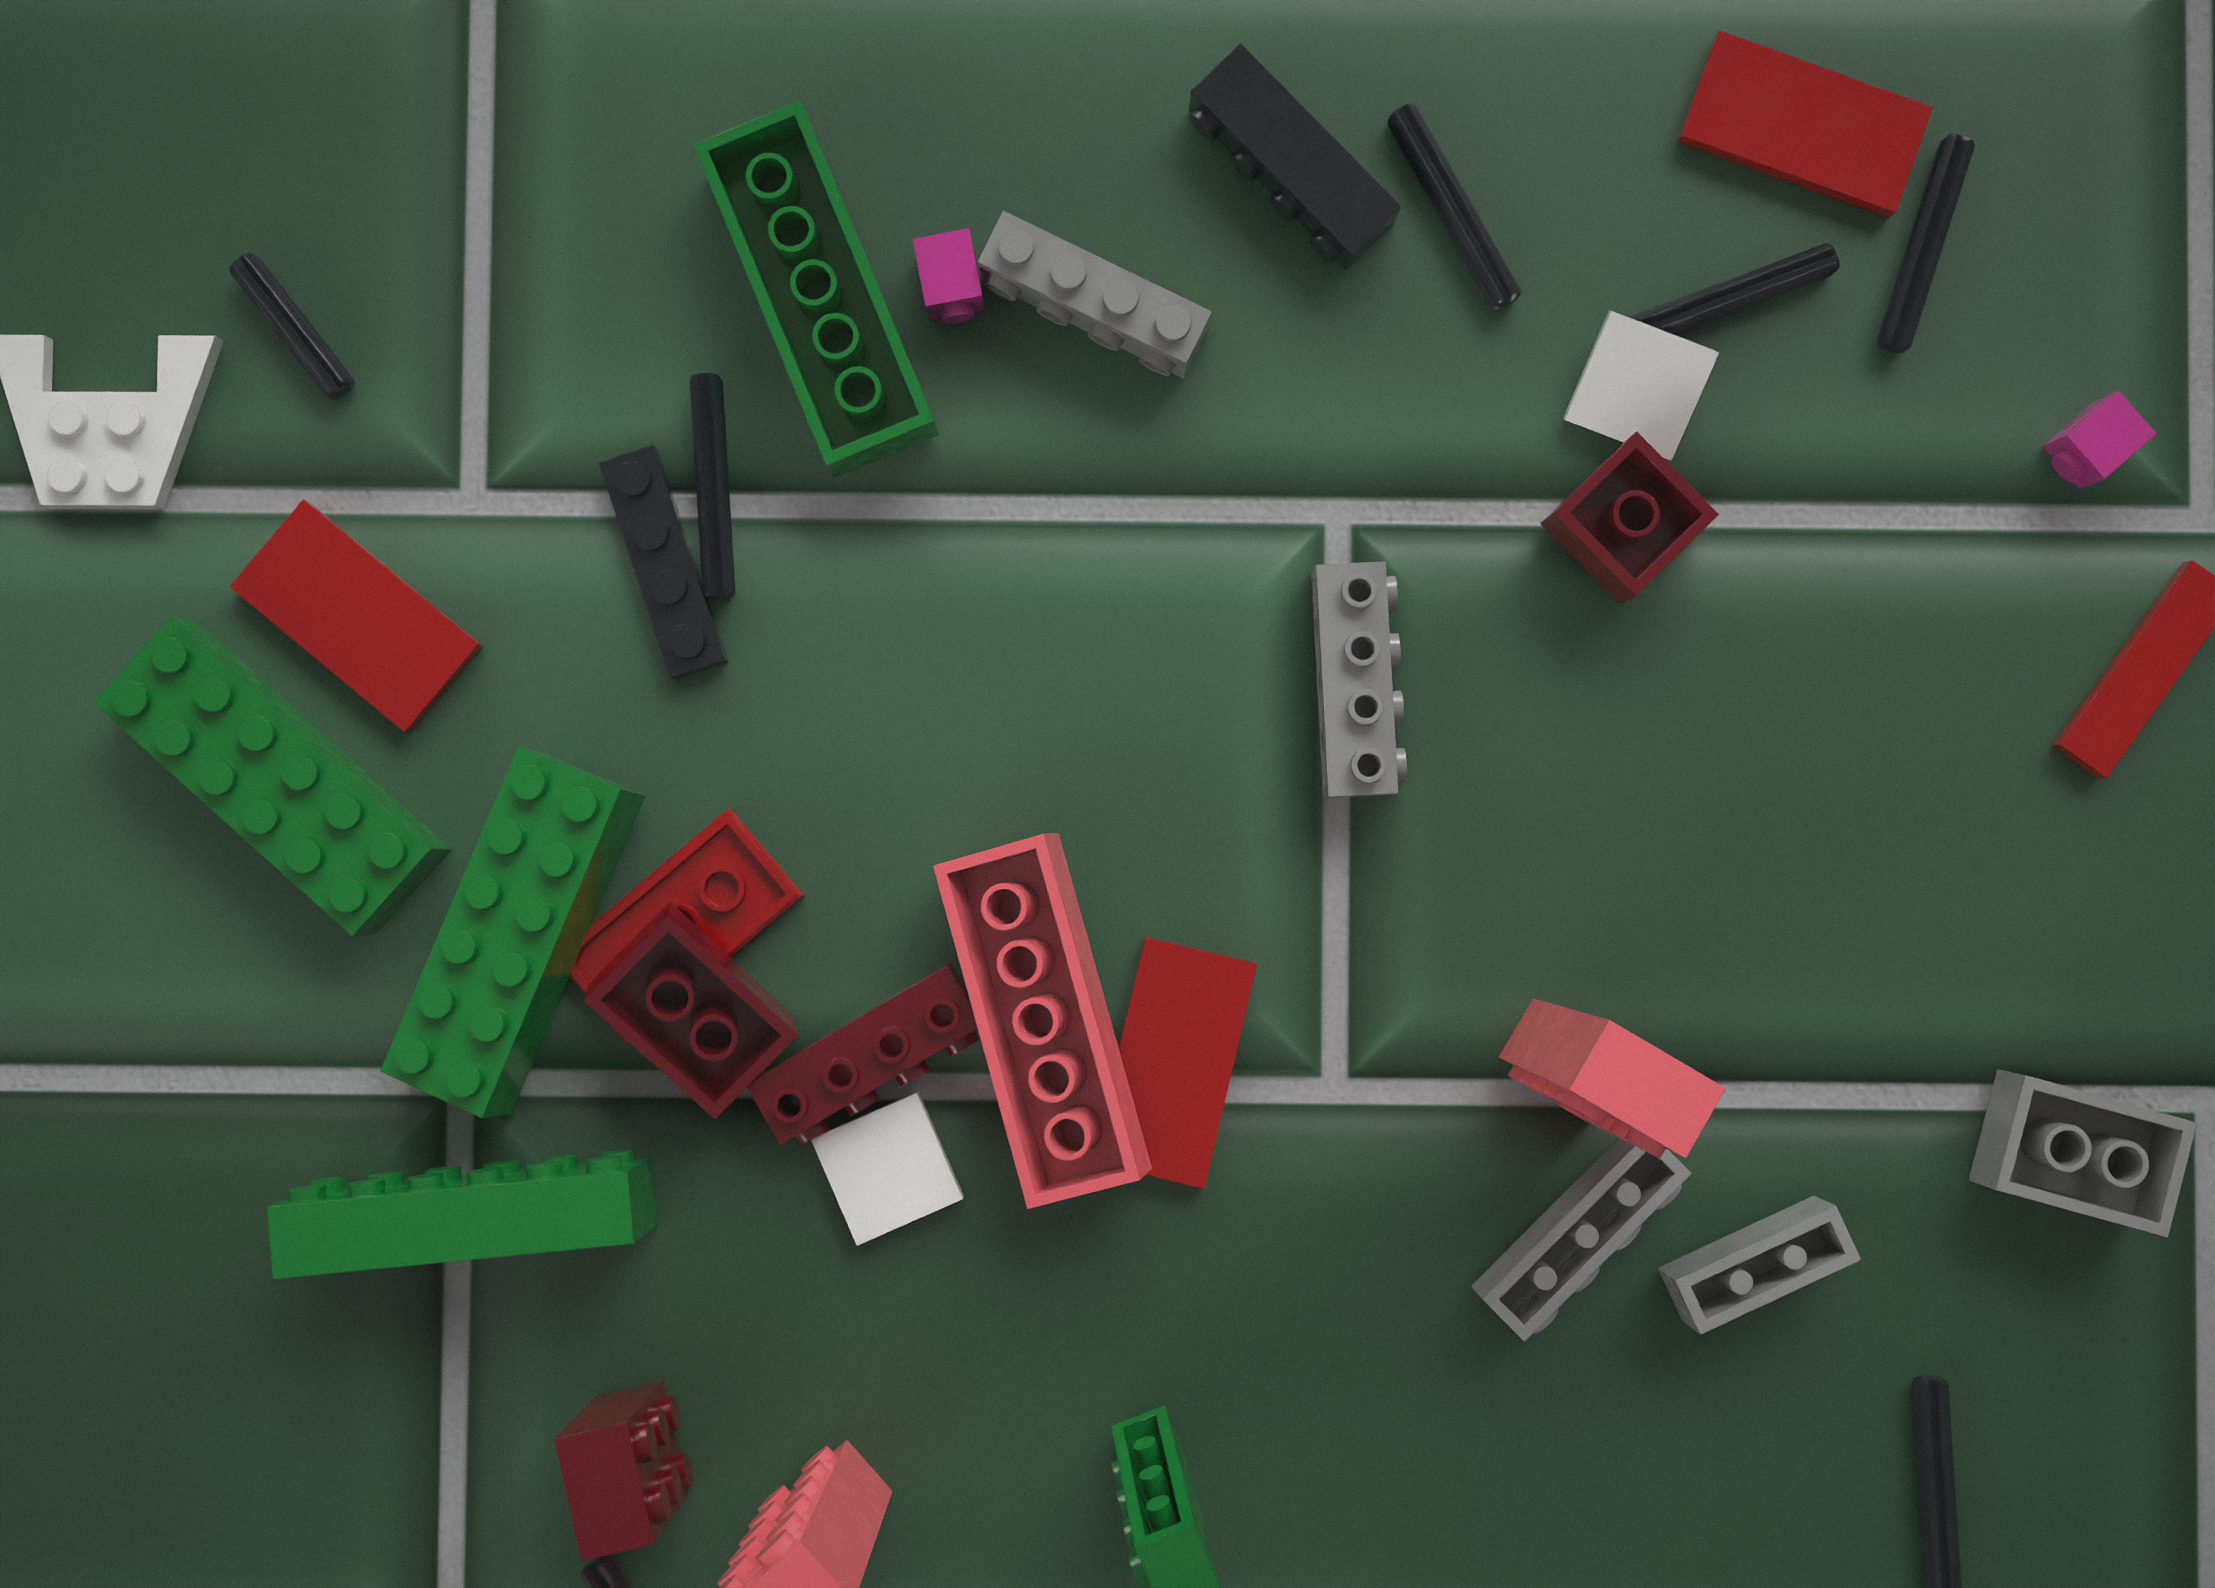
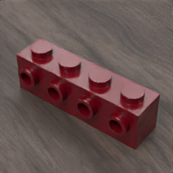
[747,963,980,1146]

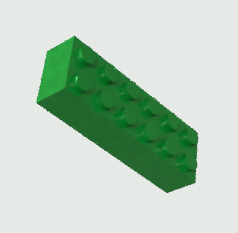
[693,100,939,478]
[92,615,452,936]
[380,746,645,1118]
[267,1148,658,1279]

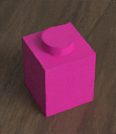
[913,228,985,325]
[2042,390,2157,489]

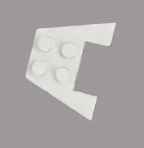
[0,335,224,509]

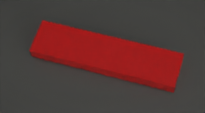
[2052,560,2215,779]

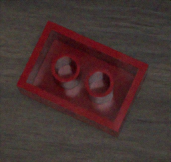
[583,902,798,1119]
[554,1380,693,1561]

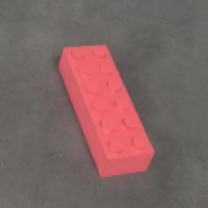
[933,833,1152,1209]
[1499,998,1726,1159]
[717,1440,893,1588]

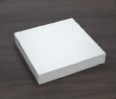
[1563,310,1719,461]
[811,1091,964,1246]

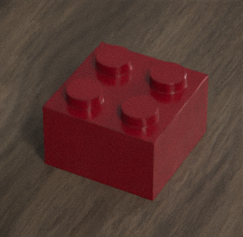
[1540,431,1719,604]

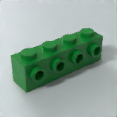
[1111,1405,1220,1588]

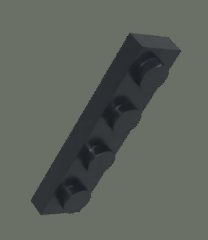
[598,444,729,680]

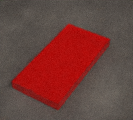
[1677,30,1933,218]
[229,499,483,733]
[569,808,805,1045]
[1119,936,1257,1189]

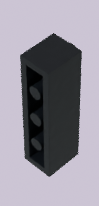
[1189,43,1402,270]

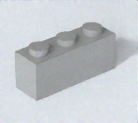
[1658,1195,1861,1335]

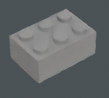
[1969,1069,2197,1237]

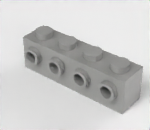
[978,210,1212,379]
[1311,561,1407,799]
[1471,1138,1692,1342]

